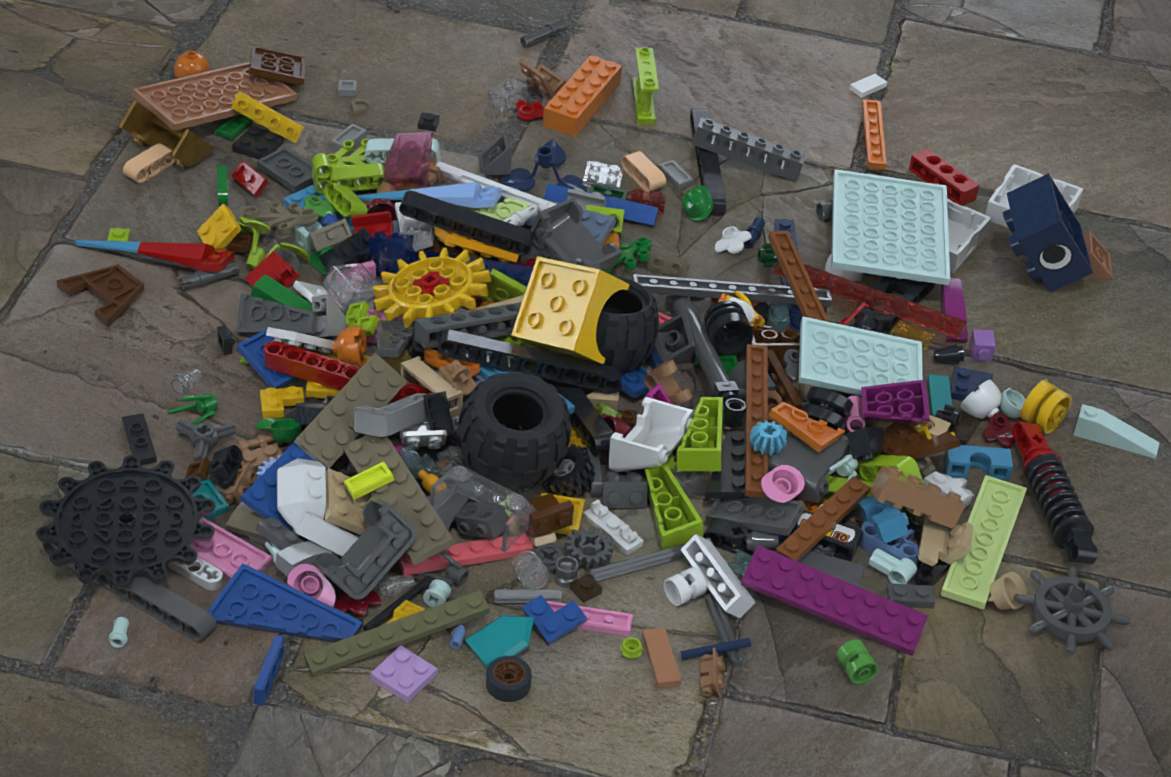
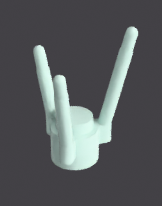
[826,454,858,481]

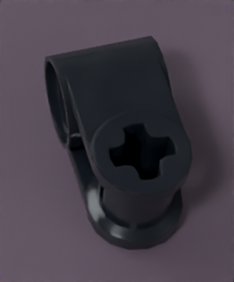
[207,445,243,487]
[703,517,748,554]

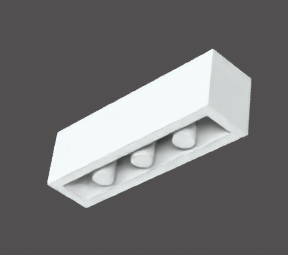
[681,534,756,618]

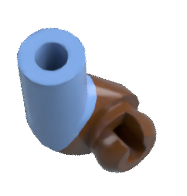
[445,624,465,649]

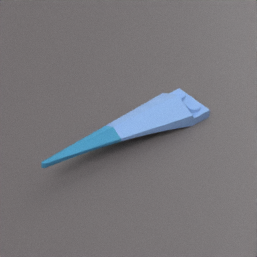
[357,182,502,208]

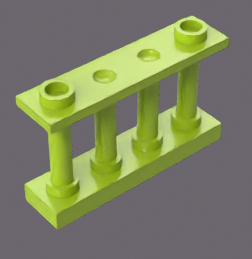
[632,47,659,125]

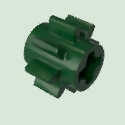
[758,243,779,267]

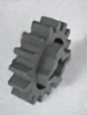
[564,527,614,569]

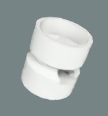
[663,567,707,606]

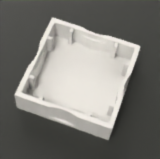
[985,164,1083,228]
[947,199,991,273]

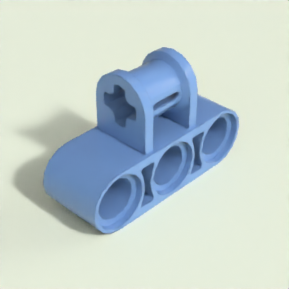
[859,522,919,566]

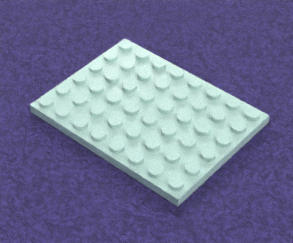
[831,169,950,285]

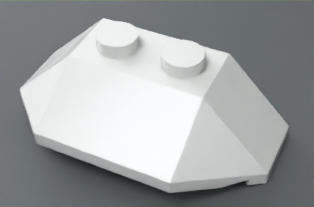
[277,458,326,536]

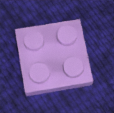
[370,646,438,703]

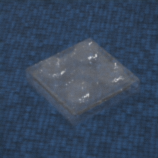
[582,160,624,189]

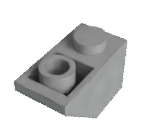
[312,294,346,339]

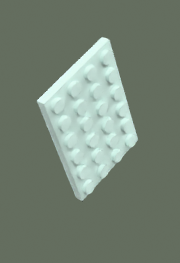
[799,317,923,396]

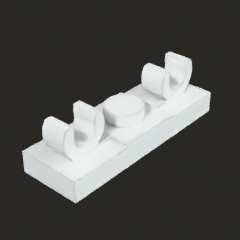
[583,499,644,556]

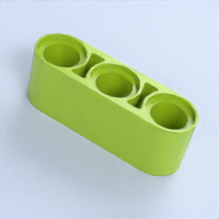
[324,182,367,218]

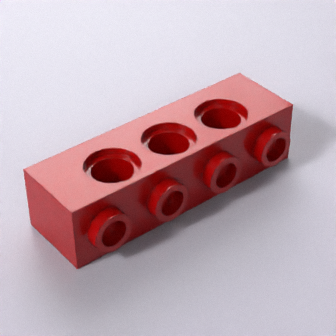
[909,148,980,206]

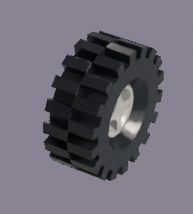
[541,444,595,498]

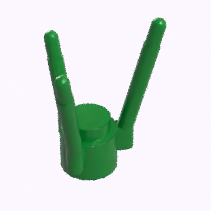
[167,393,218,435]

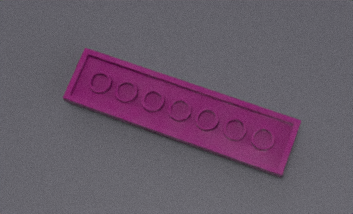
[741,545,928,656]

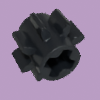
[935,404,960,431]

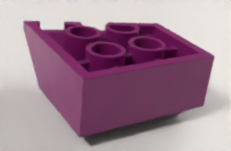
[861,379,931,425]

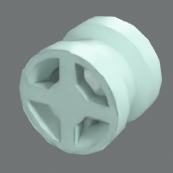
[423,579,451,607]

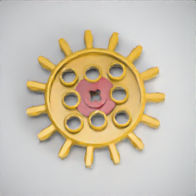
[373,248,491,328]

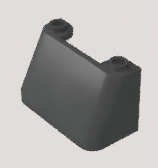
[530,197,622,271]
[768,417,853,503]
[312,496,416,599]

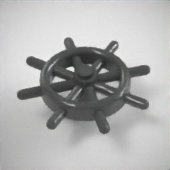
[1013,567,1131,654]

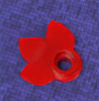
[516,99,544,121]

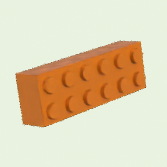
[543,55,622,137]

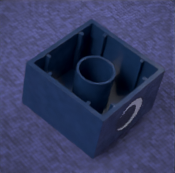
[1003,173,1093,292]

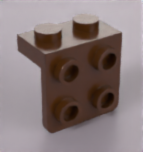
[513,494,574,538]

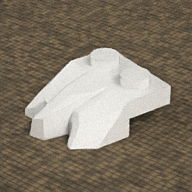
[923,471,975,508]

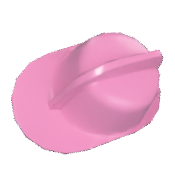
[761,465,805,503]
[287,564,336,607]

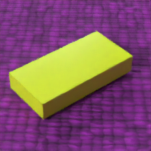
[344,462,394,500]

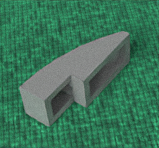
[275,541,341,576]

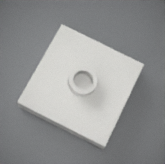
[293,281,347,313]

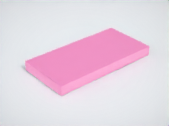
[190,517,273,581]

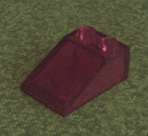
[384,132,433,187]

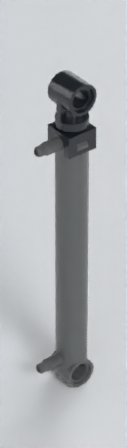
[666,294,746,428]

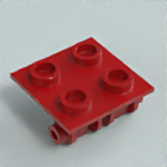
[244,251,300,288]

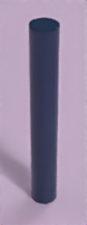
[681,637,752,660]

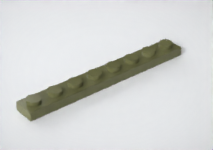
[304,590,490,677]

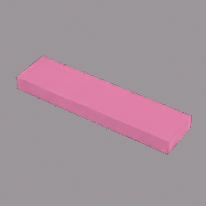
[546,601,633,637]

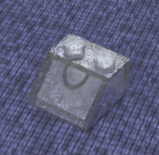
[323,263,380,311]

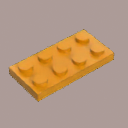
[434,227,519,264]

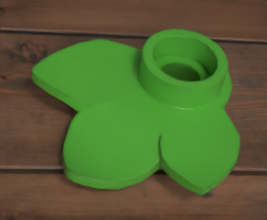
[304,195,339,218]

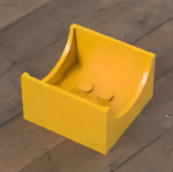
[511,256,630,364]

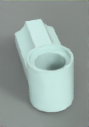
[868,548,917,584]

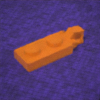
[424,348,480,377]

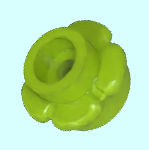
[620,637,643,659]

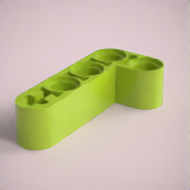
[312,153,389,194]
[847,455,923,483]

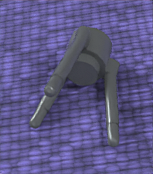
[418,550,470,587]

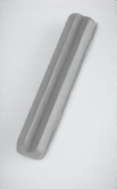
[494,589,562,603]

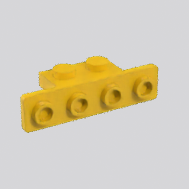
[231,92,304,143]

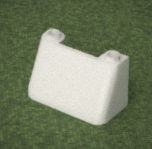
[609,397,693,472]

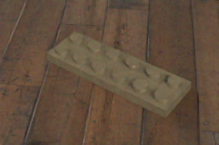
[294,353,408,469]

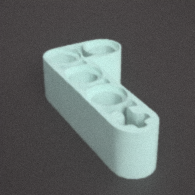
[364,138,441,164]

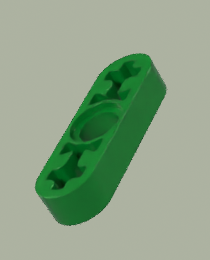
[217,165,228,206]

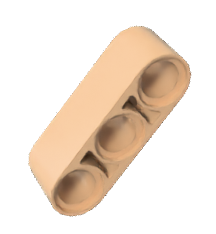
[123,143,175,183]
[621,151,666,192]

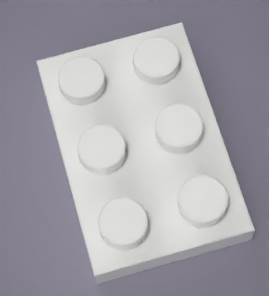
[266,327,335,353]

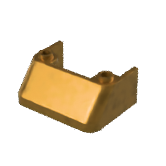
[119,100,214,169]

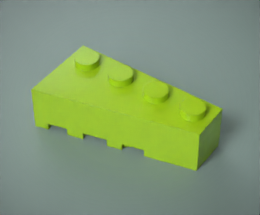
[677,397,723,472]
[645,463,703,550]

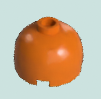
[174,51,210,78]
[333,326,367,368]

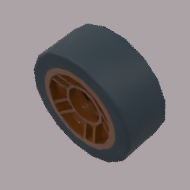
[486,656,532,702]

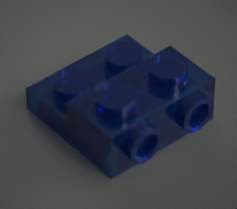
[369,232,413,276]

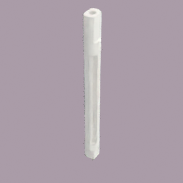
[436,161,556,212]

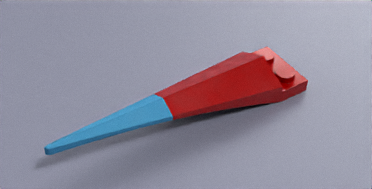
[75,240,235,271]

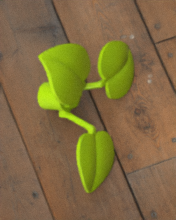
[238,216,311,269]

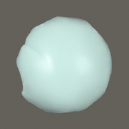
[999,388,1026,418]

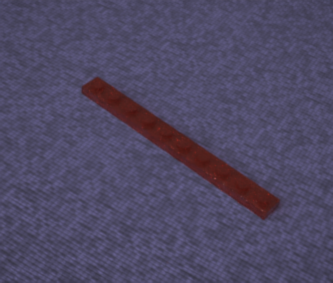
[774,261,967,339]

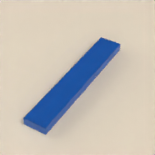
[544,183,659,227]

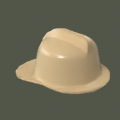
[987,572,1027,610]

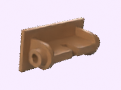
[224,462,257,505]
[700,648,725,699]

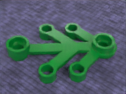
[604,237,652,274]

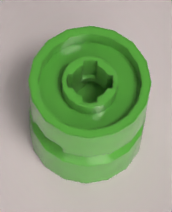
[836,639,879,684]

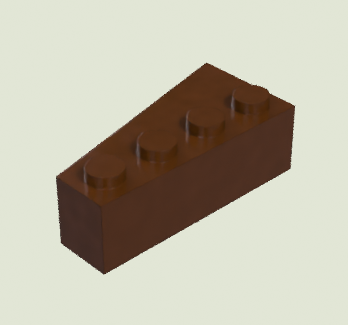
[750,324,800,366]

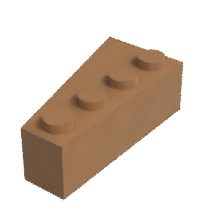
[871,466,965,529]

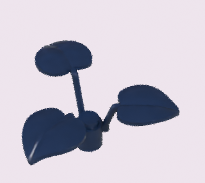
[501,138,587,192]

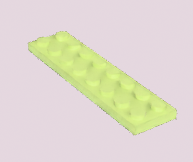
[940,475,1027,610]

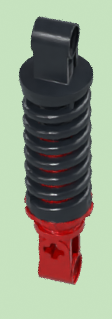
[1012,421,1098,564]

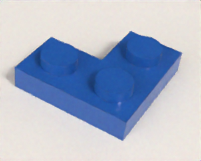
[522,595,587,646]

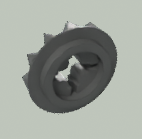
[530,543,565,573]

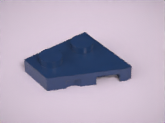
[950,367,993,401]

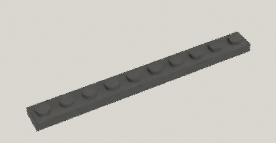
[632,274,832,307]

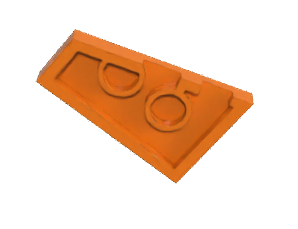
[769,402,845,452]

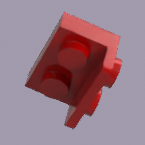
[351,211,394,243]

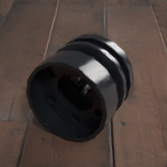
[703,300,754,355]

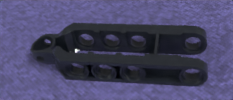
[853,276,935,335]

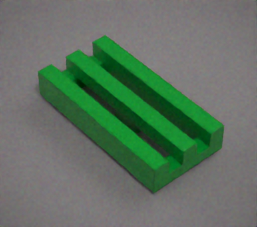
[216,115,252,142]

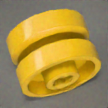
[1020,380,1072,434]

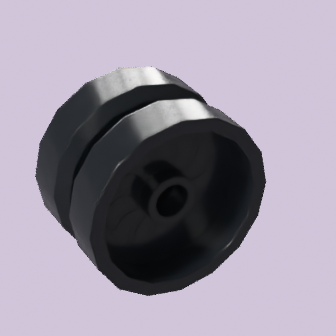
[801,386,853,431]

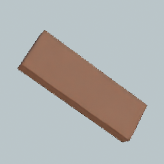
[642,627,681,688]

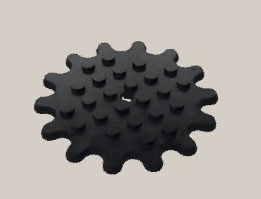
[36,455,216,590]

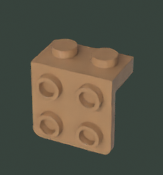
[519,60,566,98]

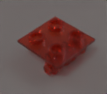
[627,188,666,215]

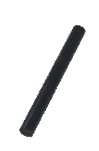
[363,575,433,631]

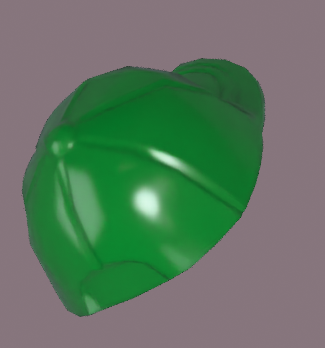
[256,418,302,443]

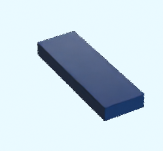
[254,635,285,706]

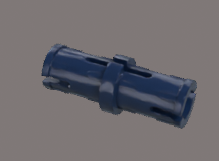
[744,217,766,249]

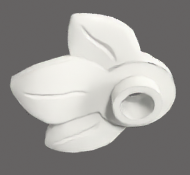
[715,226,752,254]

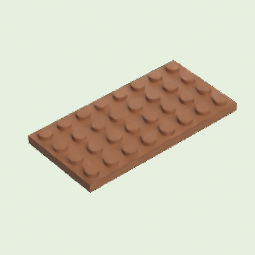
[132,62,297,131]

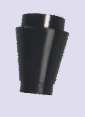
[934,344,964,364]

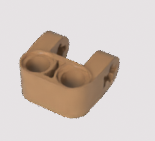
[644,359,693,405]

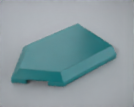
[464,615,535,668]

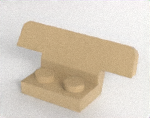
[918,514,973,566]

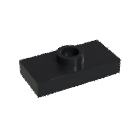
[423,391,454,435]

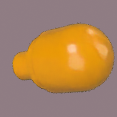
[417,469,444,495]

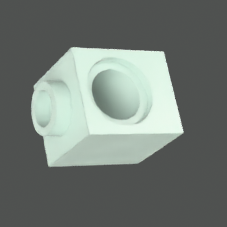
[295,221,323,252]

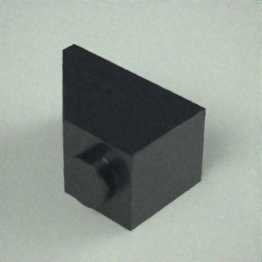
[846,427,884,462]

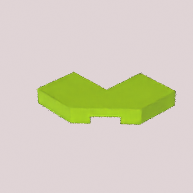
[345,301,379,336]

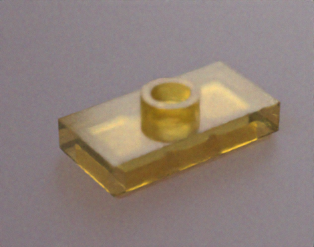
[890,320,935,350]

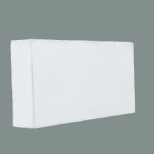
[849,74,887,98]

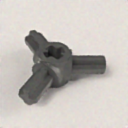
[176,420,236,461]

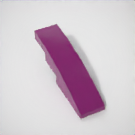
[941,278,968,343]

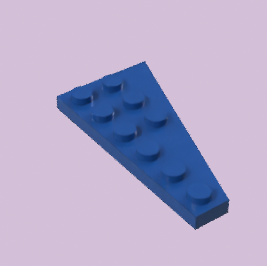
[207,563,363,642]

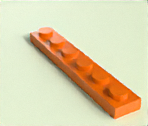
[862,99,887,170]

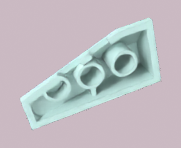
[1073,404,1160,459]

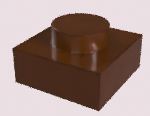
[229,234,252,254]
[185,457,211,481]

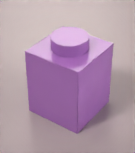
[969,329,996,362]

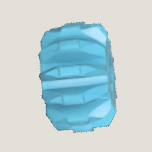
[750,420,787,456]

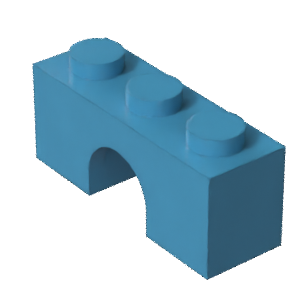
[943,445,1013,482]
[858,495,909,544]

